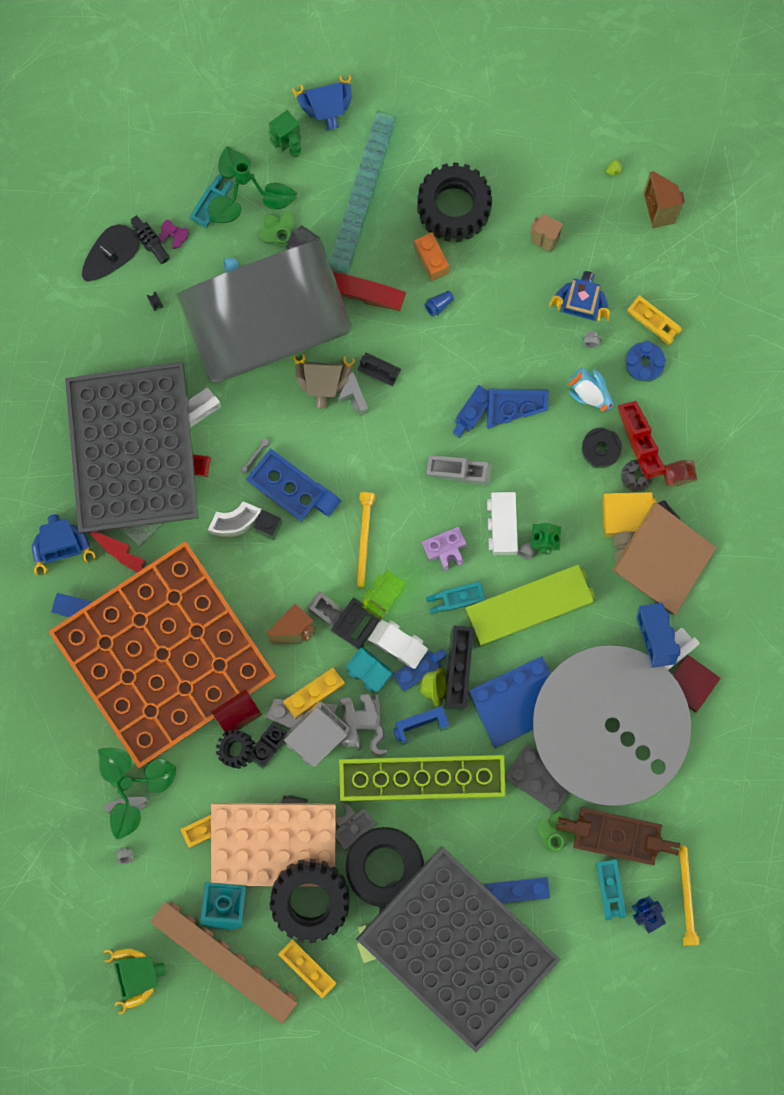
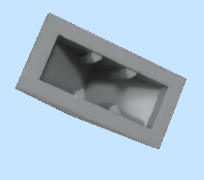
[308,591,344,627]

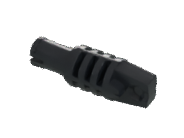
[131,215,170,264]

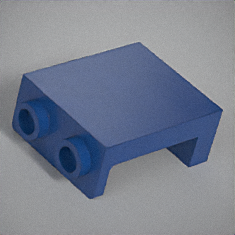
[393,706,449,745]

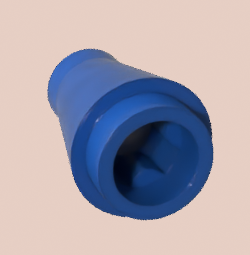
[424,290,454,317]

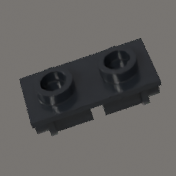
[357,353,401,386]

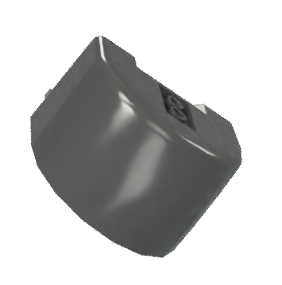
[177,240,352,383]

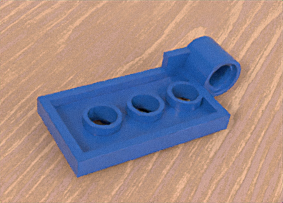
[246,448,342,522]

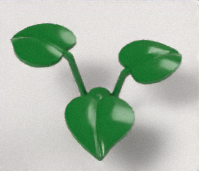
[208,146,297,223]
[98,748,176,839]

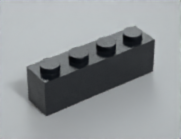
[443,625,474,711]

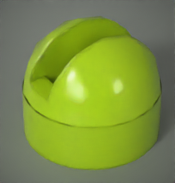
[605,159,622,176]

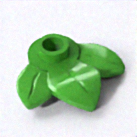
[258,211,295,247]
[537,811,575,852]

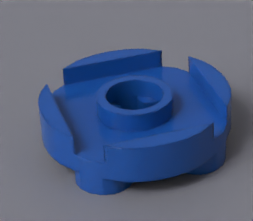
[626,341,666,382]

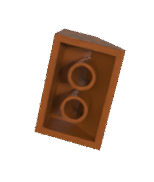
[643,171,685,228]
[267,604,315,644]

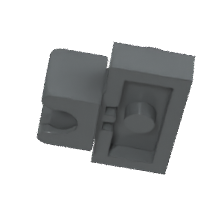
[335,802,377,850]

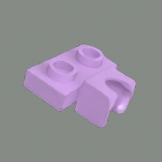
[422,527,467,571]

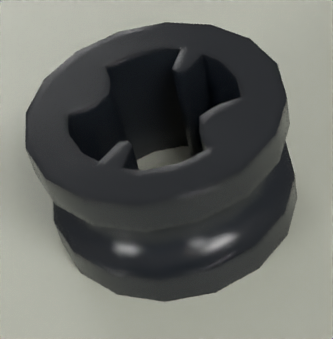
[147,291,163,311]

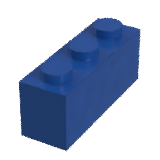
[636,603,681,668]

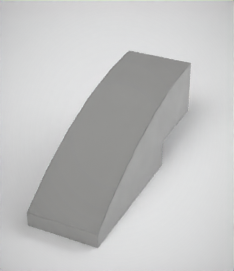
[426,455,493,486]

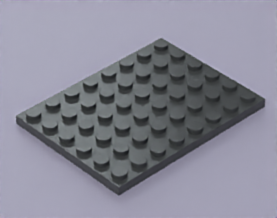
[65,362,199,534]
[356,846,560,1052]

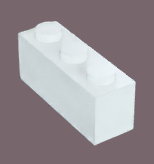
[487,492,518,556]

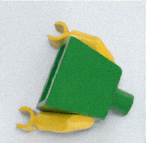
[104,948,166,1014]

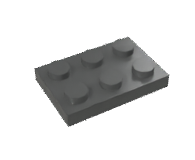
[505,744,569,812]

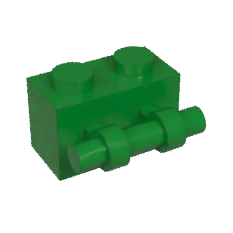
[268,110,301,157]

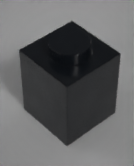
[254,510,282,540]

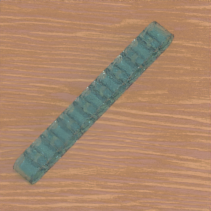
[330,111,396,275]

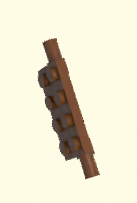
[556,807,680,866]

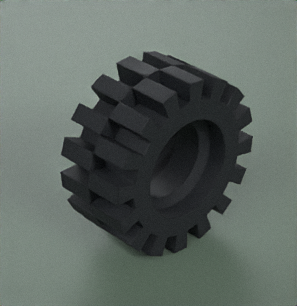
[216,730,256,769]

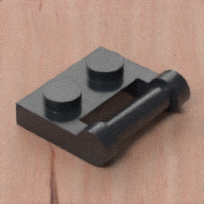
[331,597,383,650]

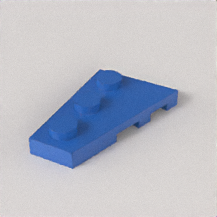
[487,388,549,429]

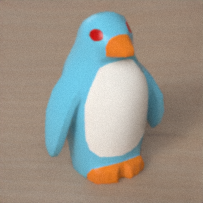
[568,367,614,412]

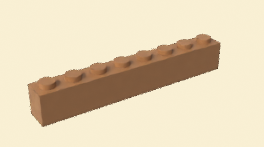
[150,901,298,1024]

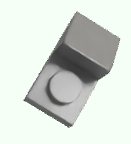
[338,373,368,416]

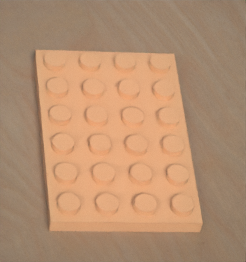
[211,803,336,887]

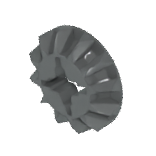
[621,460,653,491]

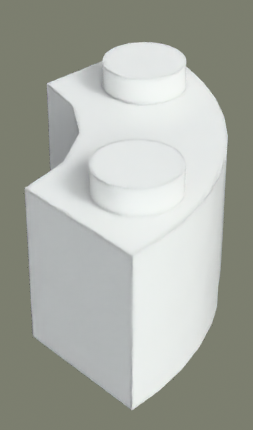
[208,501,262,537]
[368,620,428,669]

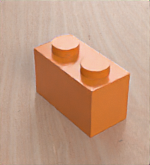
[414,232,449,281]

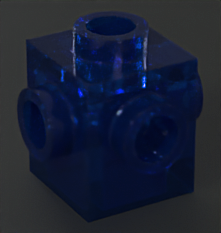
[631,896,666,934]

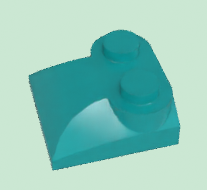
[201,882,246,930]

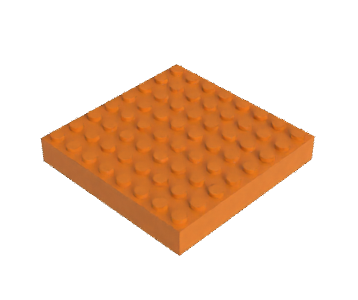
[48,541,276,769]

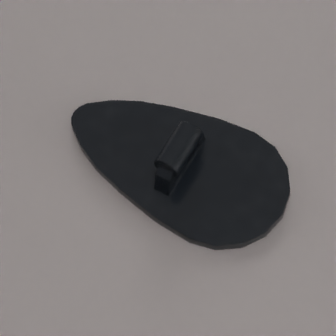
[82,224,139,282]

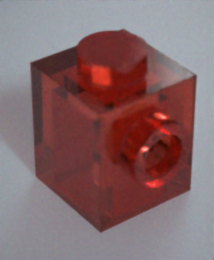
[664,460,697,486]

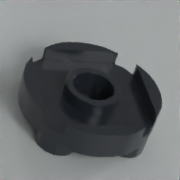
[581,428,622,468]

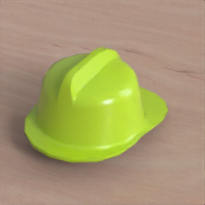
[419,667,447,708]

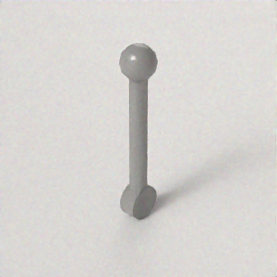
[241,438,269,473]

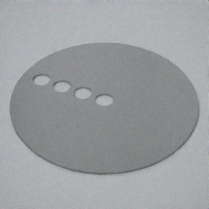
[533,645,691,806]

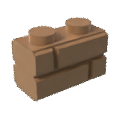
[530,214,562,252]

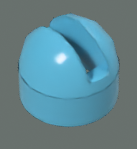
[224,258,239,272]

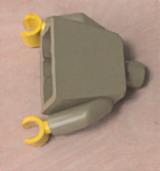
[293,354,355,408]

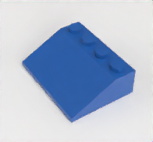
[468,656,551,748]

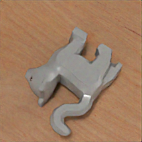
[339,694,387,757]

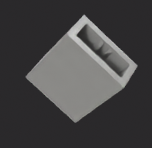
[284,701,350,767]

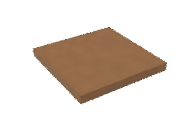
[612,503,717,615]

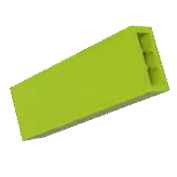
[465,564,595,648]

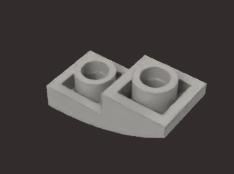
[104,796,149,814]

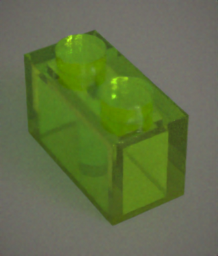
[361,570,407,620]

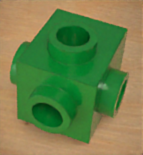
[531,523,561,554]

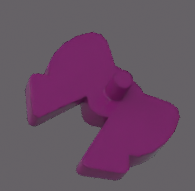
[158,220,189,249]

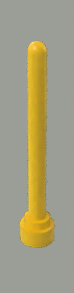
[357,492,376,589]
[679,845,700,946]

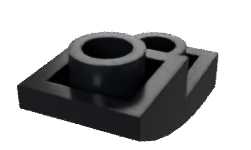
[250,722,287,769]

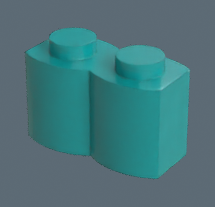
[346,647,394,693]

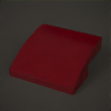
[673,654,721,713]
[212,689,262,734]

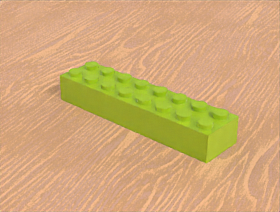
[339,755,506,802]

